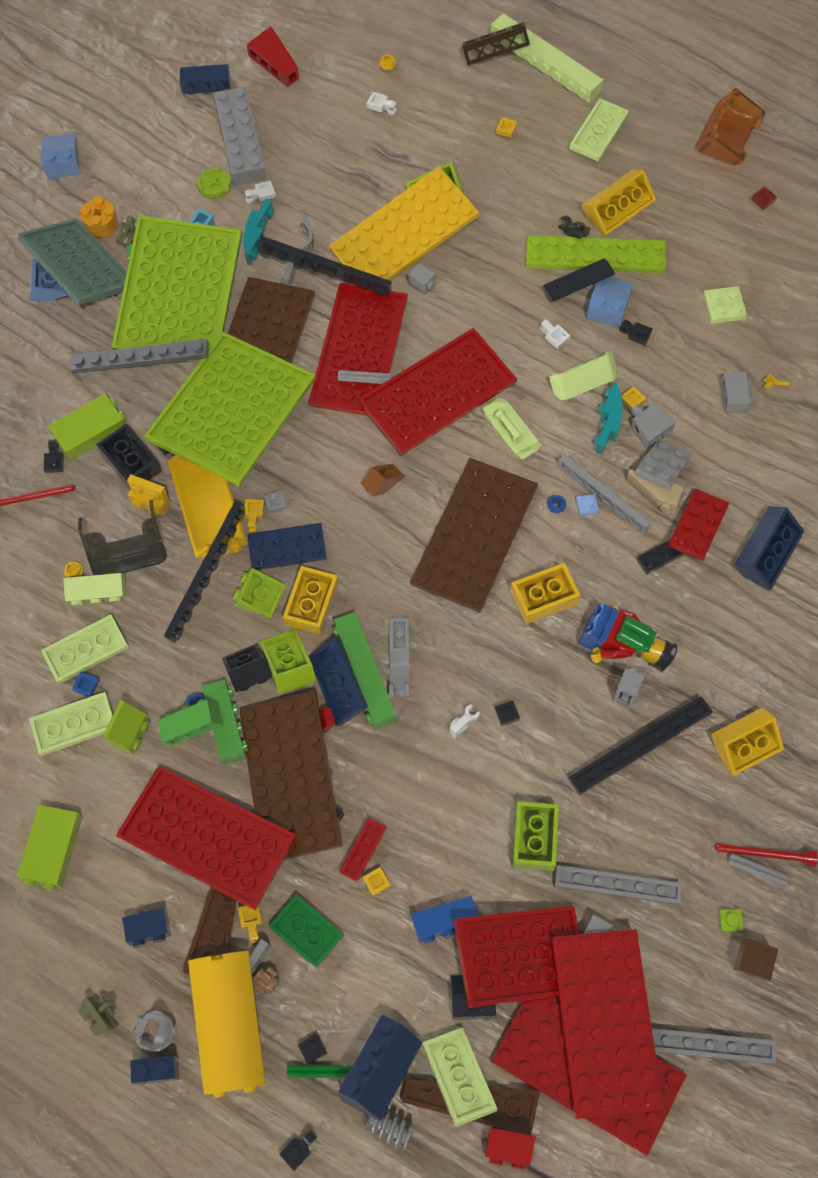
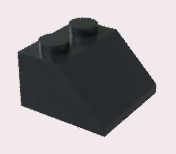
[222,643,272,692]
[451,975,496,1020]

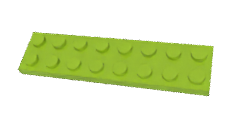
[526,235,666,273]

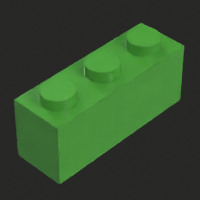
[158,699,222,746]

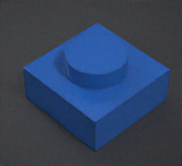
[72,672,100,697]

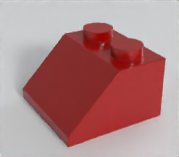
[485,1128,536,1170]

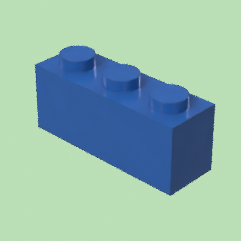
[411,896,478,944]

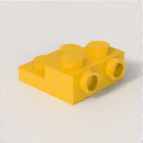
[127,474,171,516]

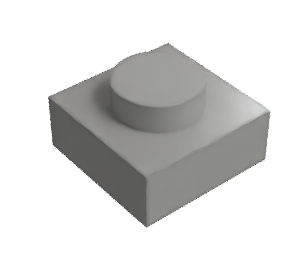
[264,490,287,514]

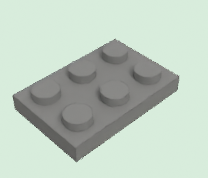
[635,439,692,490]

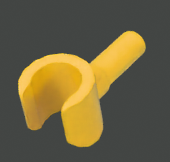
[763,375,789,389]

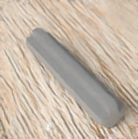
[338,370,392,384]
[728,854,790,887]

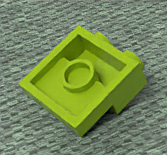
[232,568,286,619]

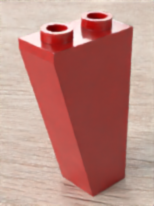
[247,26,299,88]

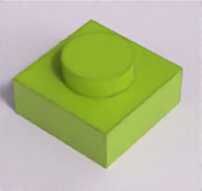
[719,910,743,932]

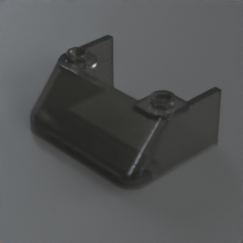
[78,500,167,575]

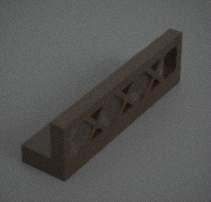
[462,22,530,65]

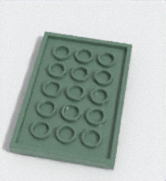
[18,218,127,305]

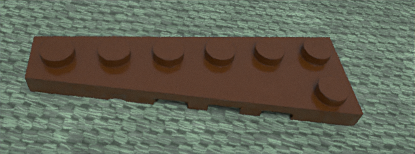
[182,888,237,975]
[401,1079,540,1135]

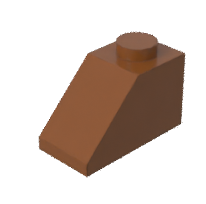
[361,464,405,496]

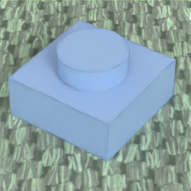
[576,494,599,516]

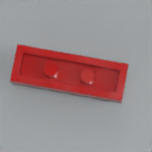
[339,818,387,883]

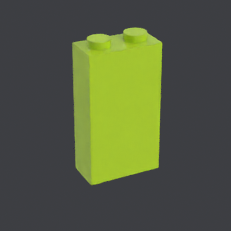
[48,394,126,461]
[17,805,82,891]

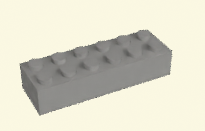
[213,86,267,186]

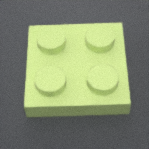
[703,286,747,324]

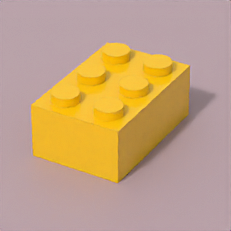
[510,563,581,625]
[283,566,339,636]

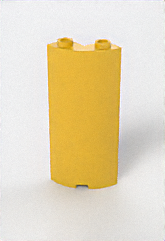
[168,455,248,558]
[188,951,265,1098]

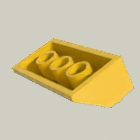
[581,169,656,236]

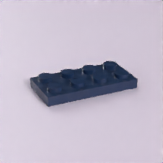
[247,523,327,570]
[309,638,368,726]

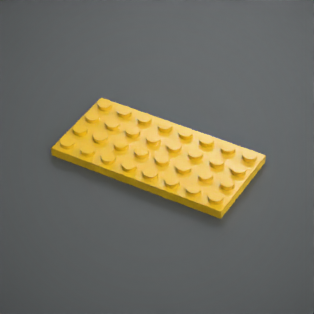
[328,166,480,293]

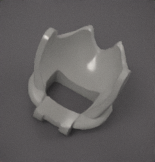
[132,1010,175,1051]

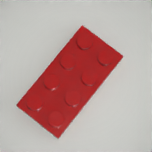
[668,488,730,561]

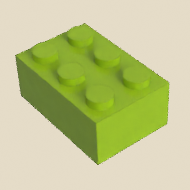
[513,801,559,871]

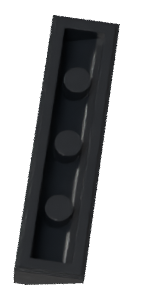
[543,258,615,302]

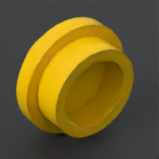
[380,54,396,71]
[64,562,84,578]

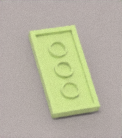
[569,98,629,162]
[41,614,129,685]
[29,692,113,756]
[422,1027,497,1127]

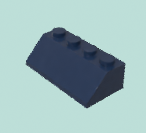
[734,506,805,590]
[338,1015,422,1121]

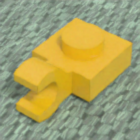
[244,499,265,533]
[238,905,263,944]

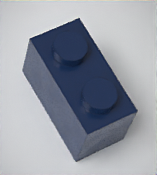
[122,908,171,948]
[130,1056,179,1085]

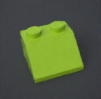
[103,700,150,755]

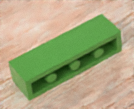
[202,680,248,765]

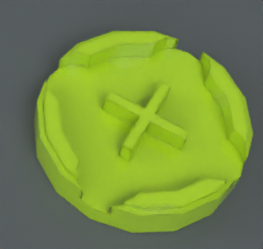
[197,168,231,199]

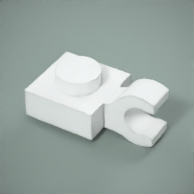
[366,92,397,115]
[244,181,276,204]
[539,319,571,350]
[450,704,480,739]

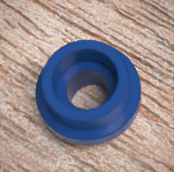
[547,495,566,513]

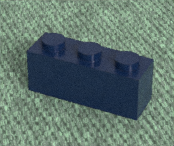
[180,64,231,94]

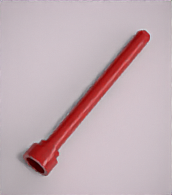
[0,484,75,506]
[715,844,818,867]

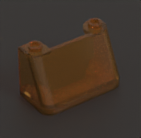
[694,88,766,165]

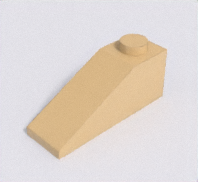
[626,469,683,514]

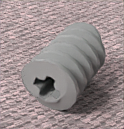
[364,1109,414,1152]

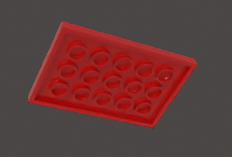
[453,906,580,1008]

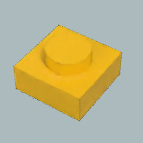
[496,117,517,138]
[621,386,646,410]
[362,867,391,897]

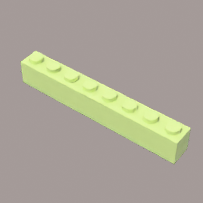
[490,13,603,103]

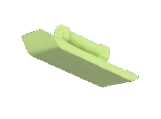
[549,351,617,400]
[482,398,542,459]

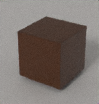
[734,938,779,981]

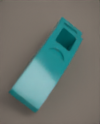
[243,198,274,265]
[594,382,622,455]

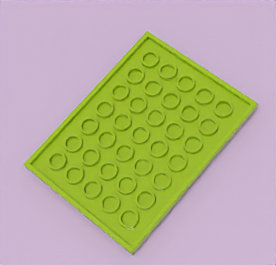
[111,215,242,362]
[144,332,316,486]

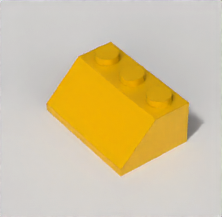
[711,708,784,776]

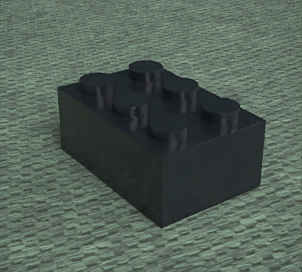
[96,423,162,490]

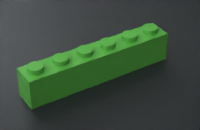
[332,612,397,730]

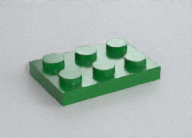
[269,894,344,969]

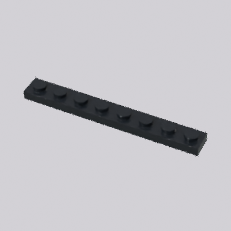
[258,236,392,296]
[163,501,245,643]
[568,696,713,796]

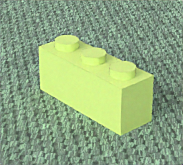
[63,573,126,605]

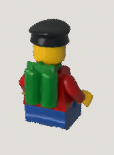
[578,604,678,672]

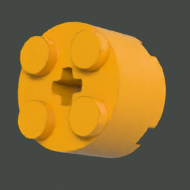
[80,196,118,239]

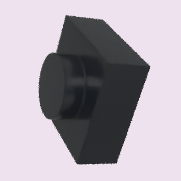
[494,700,520,727]
[298,1034,327,1065]

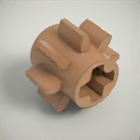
[253,967,279,995]

